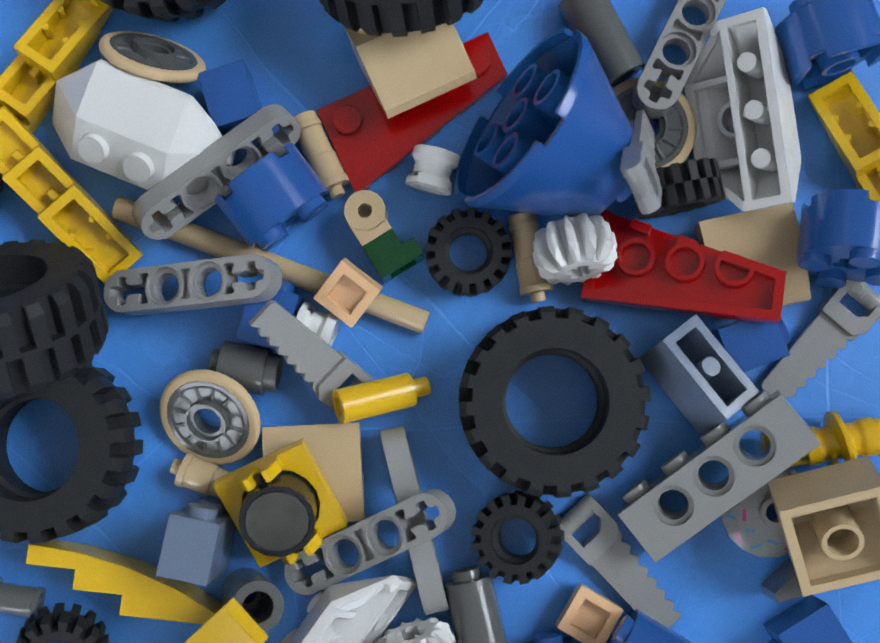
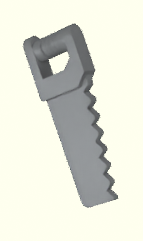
[620,109,662,215]
[760,280,880,398]
[249,300,376,412]
[560,493,682,628]

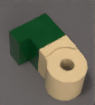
[344,190,425,284]

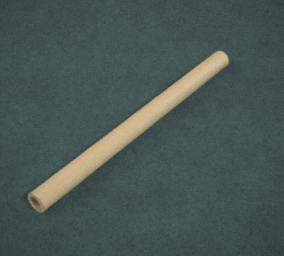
[112,196,430,334]

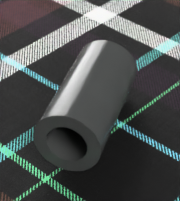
[559,0,645,87]
[443,565,507,643]
[221,568,284,632]

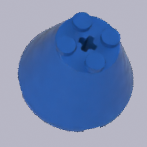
[454,28,633,218]

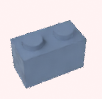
[640,314,760,435]
[156,498,236,586]

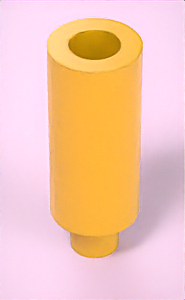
[332,373,431,424]

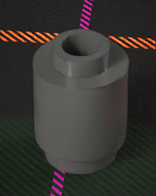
[208,341,283,396]

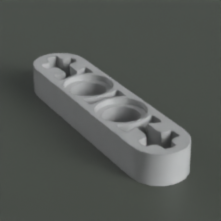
[631,0,726,119]
[132,104,301,240]
[103,254,282,316]
[380,425,449,616]
[284,489,456,595]

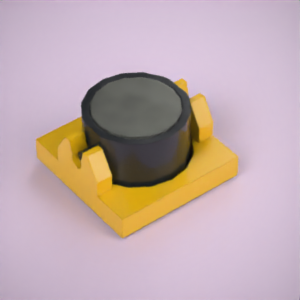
[213,438,348,568]

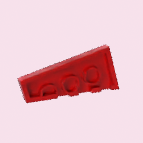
[317,32,507,192]
[581,209,787,324]

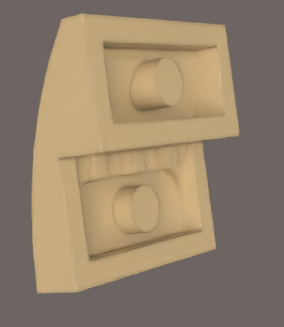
[695,203,811,321]
[262,422,366,522]

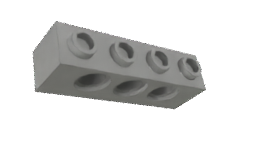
[618,390,821,563]

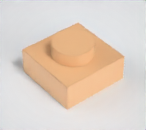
[313,258,383,328]
[555,582,624,643]

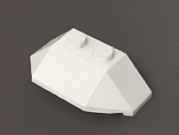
[684,7,802,212]
[52,59,236,194]
[281,575,417,643]

